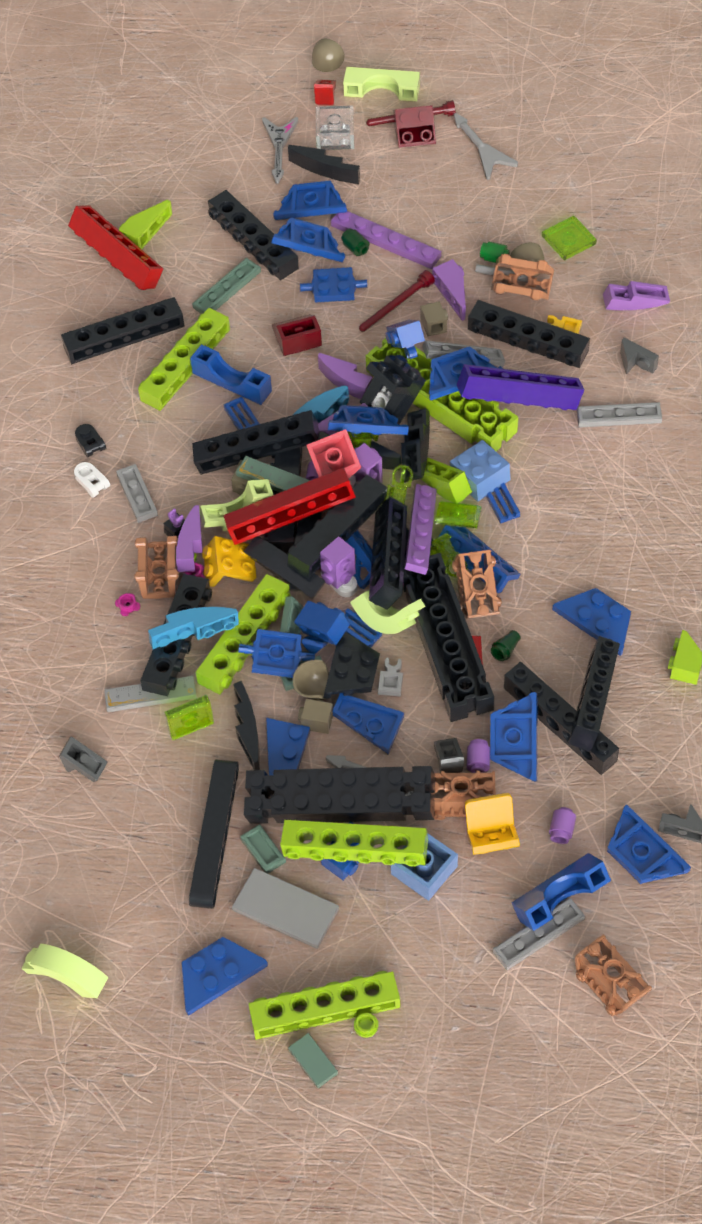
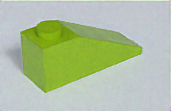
[118,200,172,250]
[420,457,472,504]

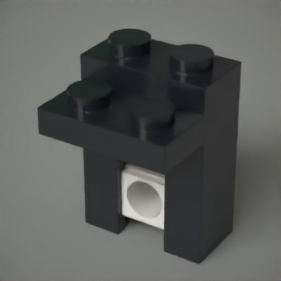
[359,355,426,425]

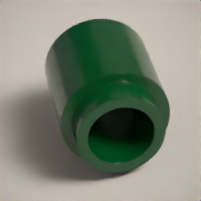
[341,228,370,256]

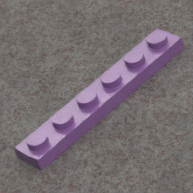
[331,211,441,269]
[404,484,437,575]

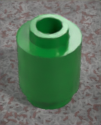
[480,241,510,263]

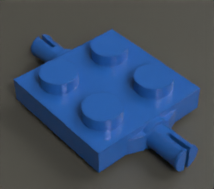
[300,267,368,303]
[238,629,315,678]

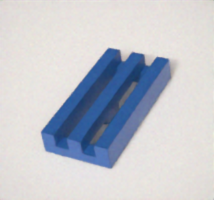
[224,397,260,430]
[486,483,520,523]
[344,608,382,647]

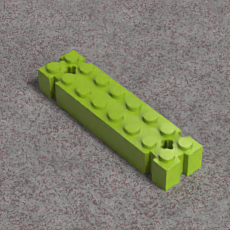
[365,338,518,452]

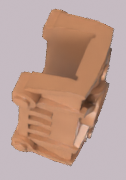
[491,254,554,301]
[134,536,179,599]
[451,550,502,619]
[431,771,496,820]
[575,934,652,1016]

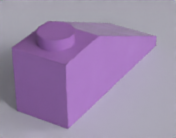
[432,259,466,321]

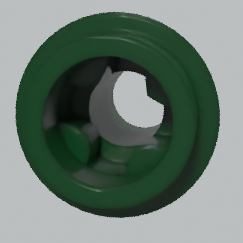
[491,630,521,661]

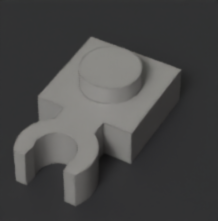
[378,658,403,697]

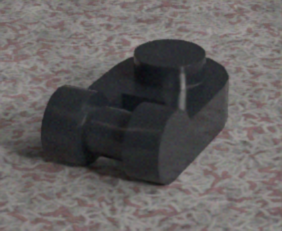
[75,424,106,458]

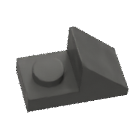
[620,337,659,374]
[59,736,108,782]
[434,738,464,773]
[658,804,702,844]

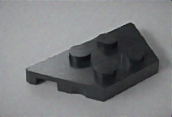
[323,632,380,699]

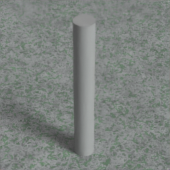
[475,264,535,282]

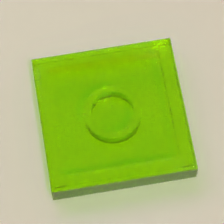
[542,215,597,260]
[434,501,482,528]
[165,695,214,740]

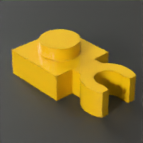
[547,315,582,334]

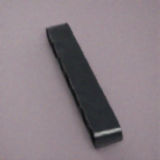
[189,759,239,909]

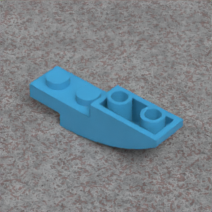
[293,385,349,423]
[148,607,239,649]

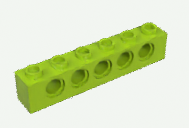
[138,308,230,411]
[196,574,291,695]
[280,820,428,867]
[248,971,400,1040]

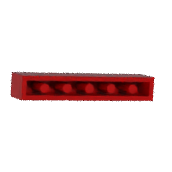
[68,205,164,290]
[223,467,356,545]

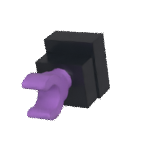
[163,508,185,538]

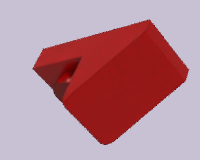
[314,80,336,105]

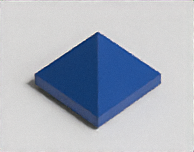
[301,636,328,654]

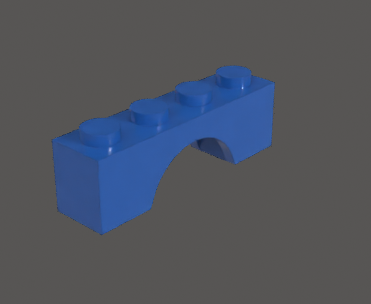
[190,344,272,405]
[511,853,611,931]

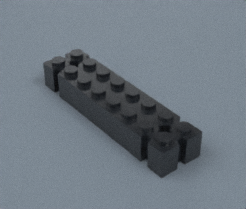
[403,553,494,722]
[244,766,435,824]

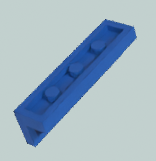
[436,522,521,593]
[346,530,372,589]

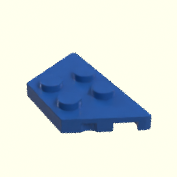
[273,180,348,220]
[271,217,345,263]
[429,346,503,401]
[327,405,409,435]
[552,588,631,656]
[490,692,537,782]
[607,805,691,884]
[182,937,268,1016]

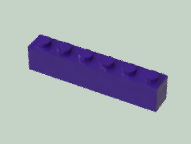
[457,364,585,410]

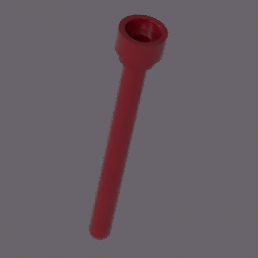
[366,100,456,126]
[359,270,435,332]

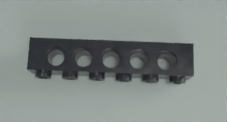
[208,190,299,281]
[61,297,185,365]
[468,300,590,368]
[192,410,320,475]
[369,497,407,610]
[140,574,212,697]
[568,636,620,752]
[504,661,619,775]

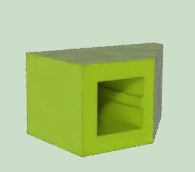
[668,630,702,685]

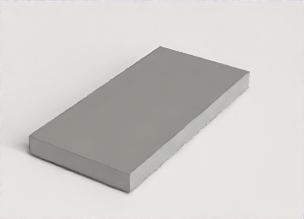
[232,868,339,949]

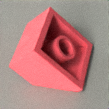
[306,429,361,479]

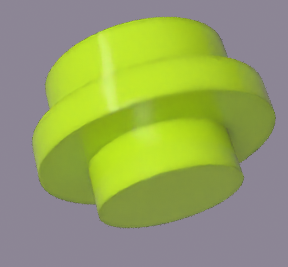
[354,1013,378,1038]

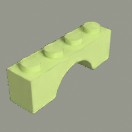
[343,67,420,101]

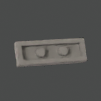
[116,464,158,523]

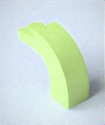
[199,479,273,531]
[350,590,425,634]
[21,944,108,998]

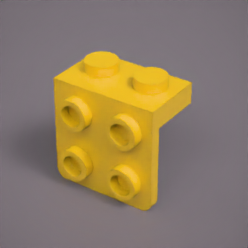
[202,536,256,587]
[465,793,520,855]

